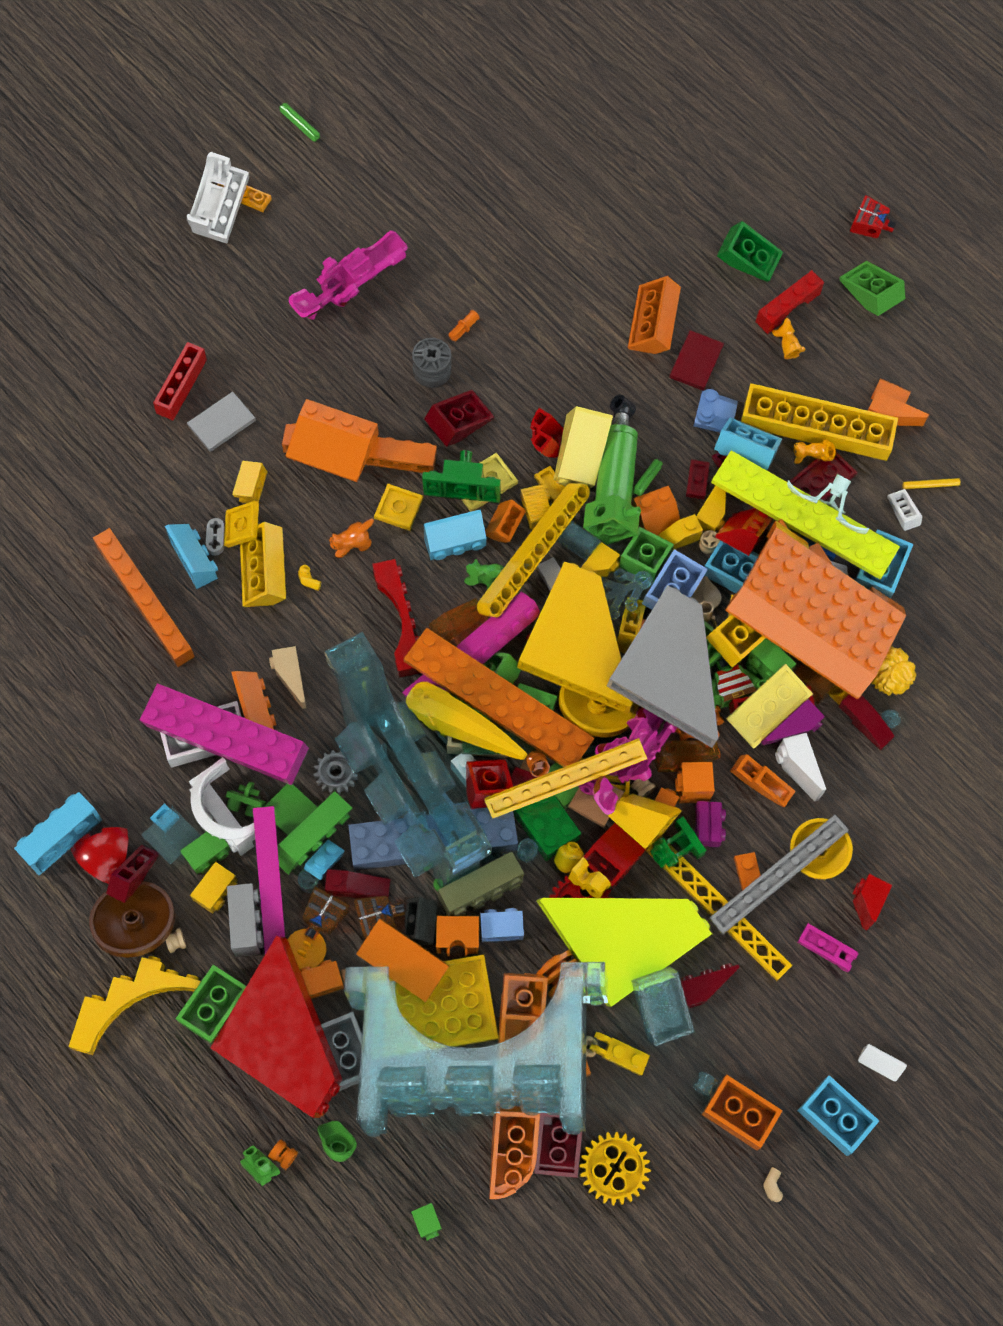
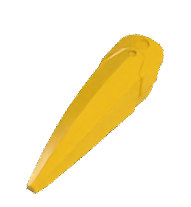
[406,682,528,760]

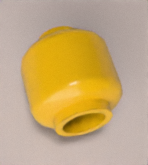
[554,842,584,873]

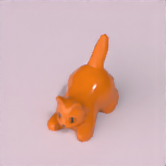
[329,518,374,558]

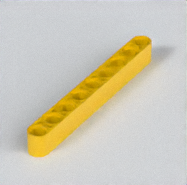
[477,483,590,617]

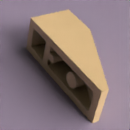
[269,646,306,709]

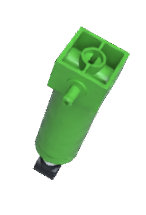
[583,394,641,545]

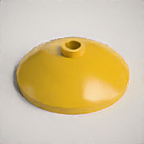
[790,818,853,880]

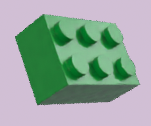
[513,795,581,861]

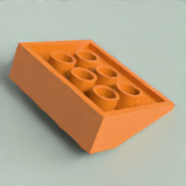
[286,399,379,482]

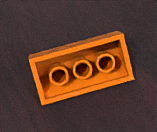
[628,276,681,354]
[231,671,277,730]

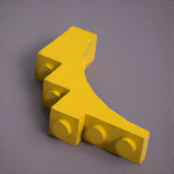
[68,956,201,1055]

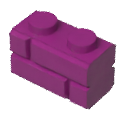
[695,801,726,847]

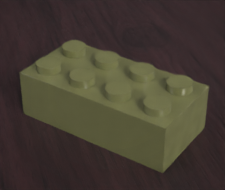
[438,852,524,916]

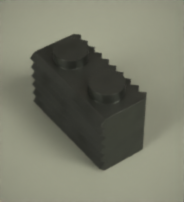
[403,897,438,945]

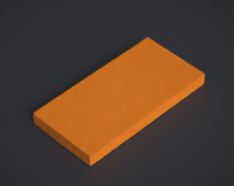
[356,918,450,1002]

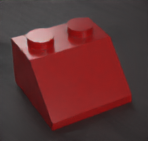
[466,760,514,809]
[852,874,892,931]

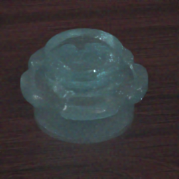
[882,710,901,728]

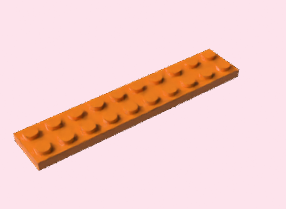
[404,628,594,767]

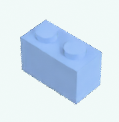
[480,908,524,942]

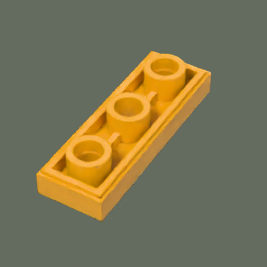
[217,184,272,212]

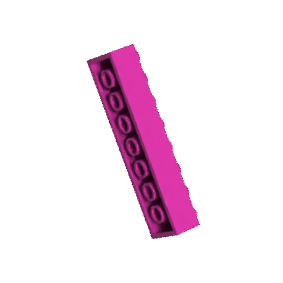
[140,683,309,785]

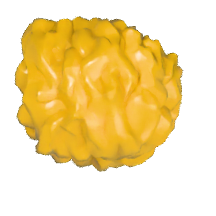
[871,646,916,696]

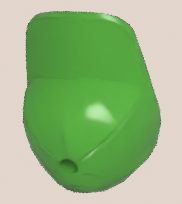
[318,1121,357,1162]

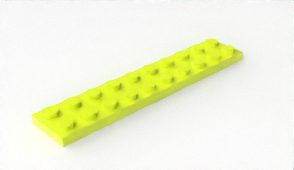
[711,450,900,579]

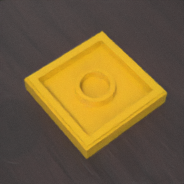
[374,484,424,531]
[224,501,259,548]

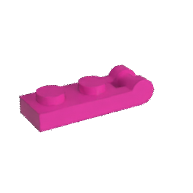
[797,923,859,972]

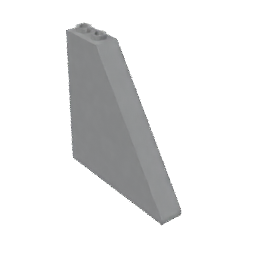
[607,585,718,748]

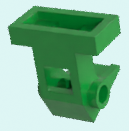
[650,816,706,869]

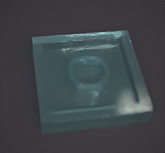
[141,806,200,865]

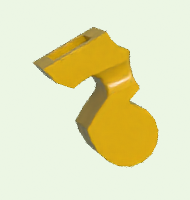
[568,857,610,898]

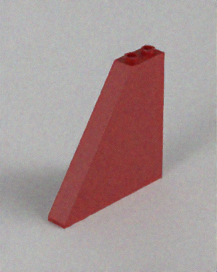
[210,935,342,1118]

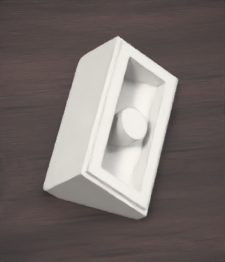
[858,1044,907,1081]

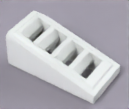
[887,489,922,531]

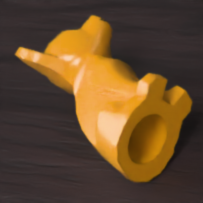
[772,318,806,360]
[793,439,836,464]

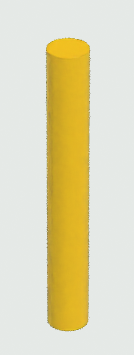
[902,478,960,489]

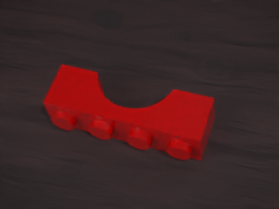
[756,270,825,334]

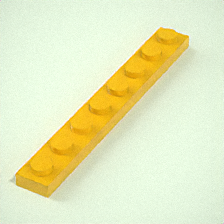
[485,738,647,819]

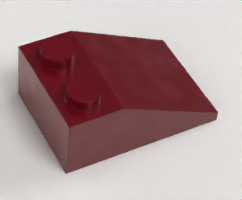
[424,390,494,447]
[534,1102,584,1178]

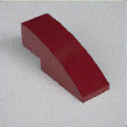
[838,694,895,750]

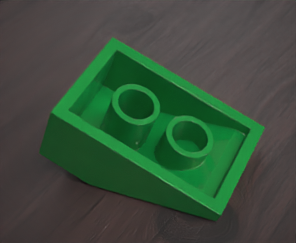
[717,221,783,282]

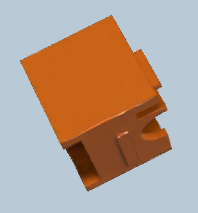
[675,762,715,803]
[436,916,479,956]

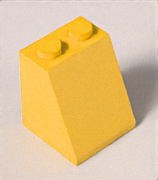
[608,794,682,849]

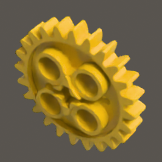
[579,1132,651,1206]

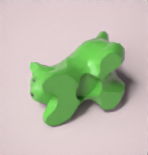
[464,559,504,590]

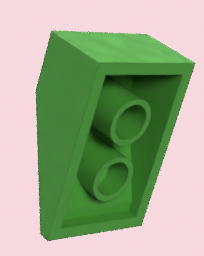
[839,261,905,316]

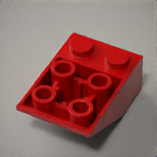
[583,823,650,890]

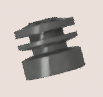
[412,338,451,388]

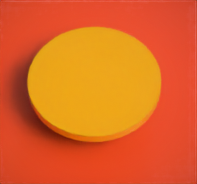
[288,929,327,969]

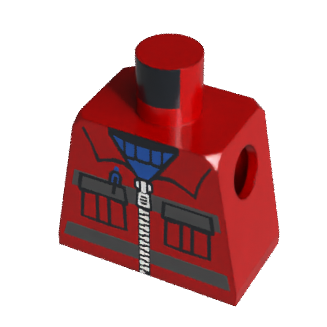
[850,195,896,238]

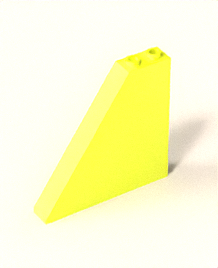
[536,898,712,1007]

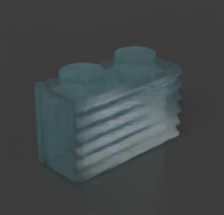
[558,521,601,560]

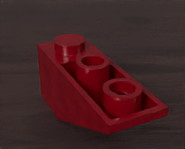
[676,963,740,1010]

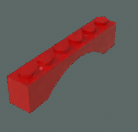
[372,559,420,678]

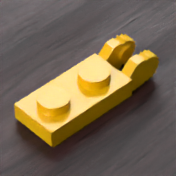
[589,1032,650,1076]

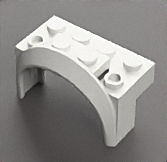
[187,152,249,243]
[189,757,255,856]

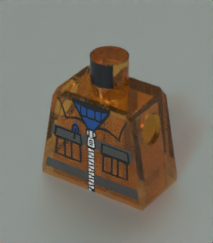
[303,886,350,941]
[354,896,405,940]

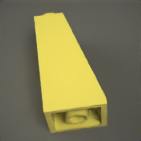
[554,406,613,489]

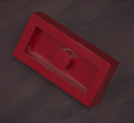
[686,460,710,499]

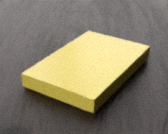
[461,452,518,512]

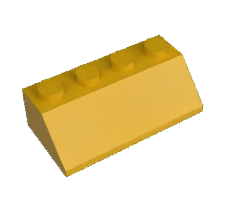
[240,522,286,607]

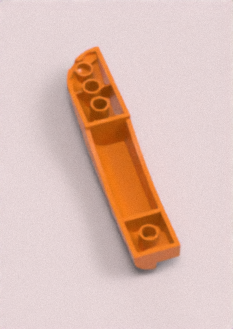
[489,973,548,1199]

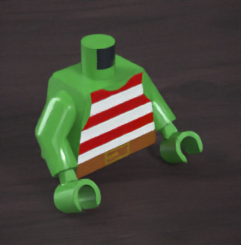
[711,659,767,709]

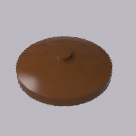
[89,881,175,958]

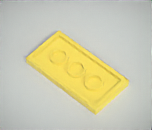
[726,664,813,749]

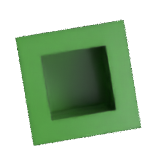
[411,1203,442,1240]

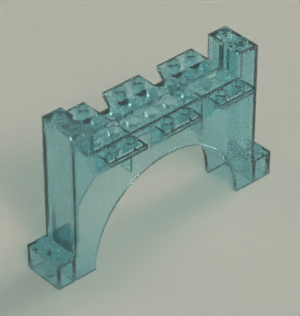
[325,632,492,888]
[344,962,608,1137]

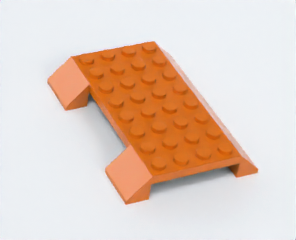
[725,521,906,699]

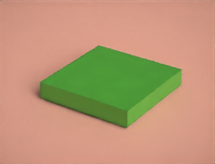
[264,784,317,836]

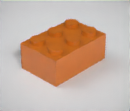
[701,1074,783,1150]

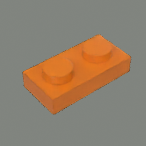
[734,852,761,890]

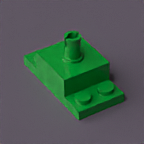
[422,450,501,503]

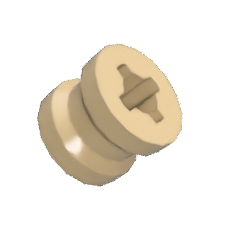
[699,531,720,554]
[630,779,656,797]
[165,928,187,953]

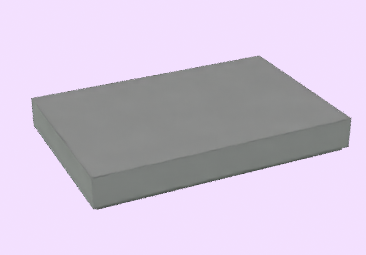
[187,392,256,452]

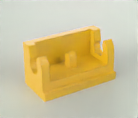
[232,461,268,503]

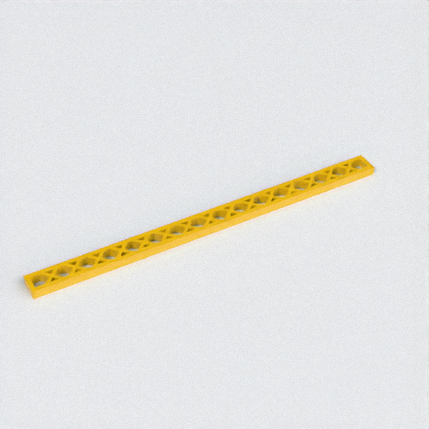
[580,758,792,981]

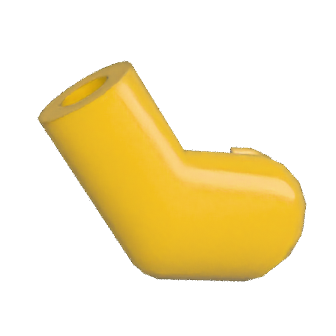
[298,565,322,591]

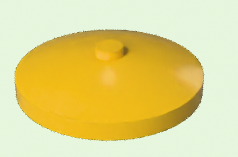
[559,687,639,737]

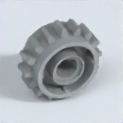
[314,750,358,795]

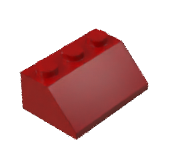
[715,508,773,556]

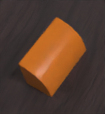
[485,500,526,543]

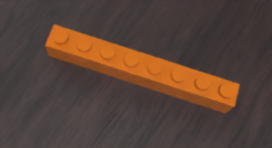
[282,423,437,473]
[93,528,195,667]

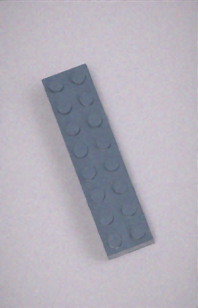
[348,808,518,871]

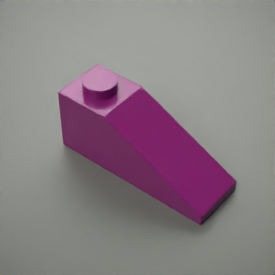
[761,699,825,745]

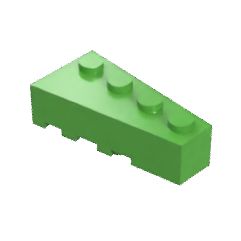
[278,791,352,875]

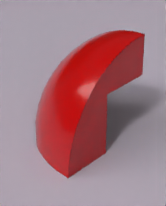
[530,408,564,458]
[71,827,128,884]

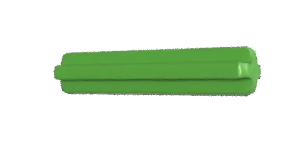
[280,103,320,142]
[633,459,663,496]

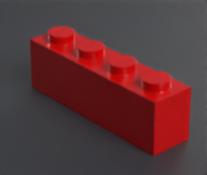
[153,342,207,421]

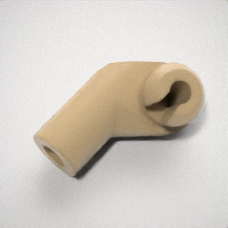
[763,1167,783,1202]

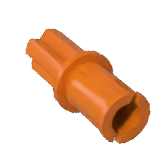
[448,310,480,342]

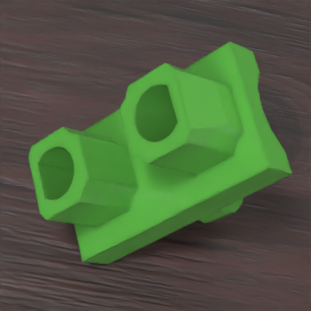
[226,782,266,818]
[240,1145,280,1186]

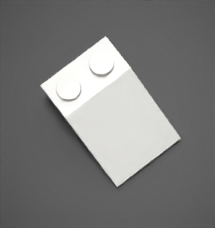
[775,733,826,802]

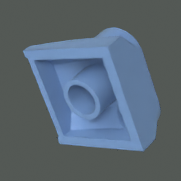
[694,389,738,433]

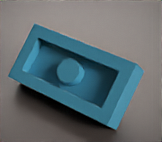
[304,840,345,880]

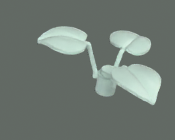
[787,474,869,534]

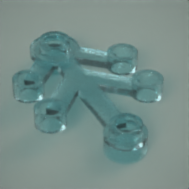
[601,569,653,619]

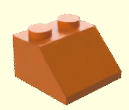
[632,485,680,536]

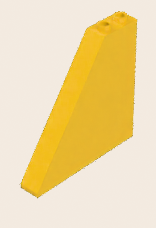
[517,561,632,714]

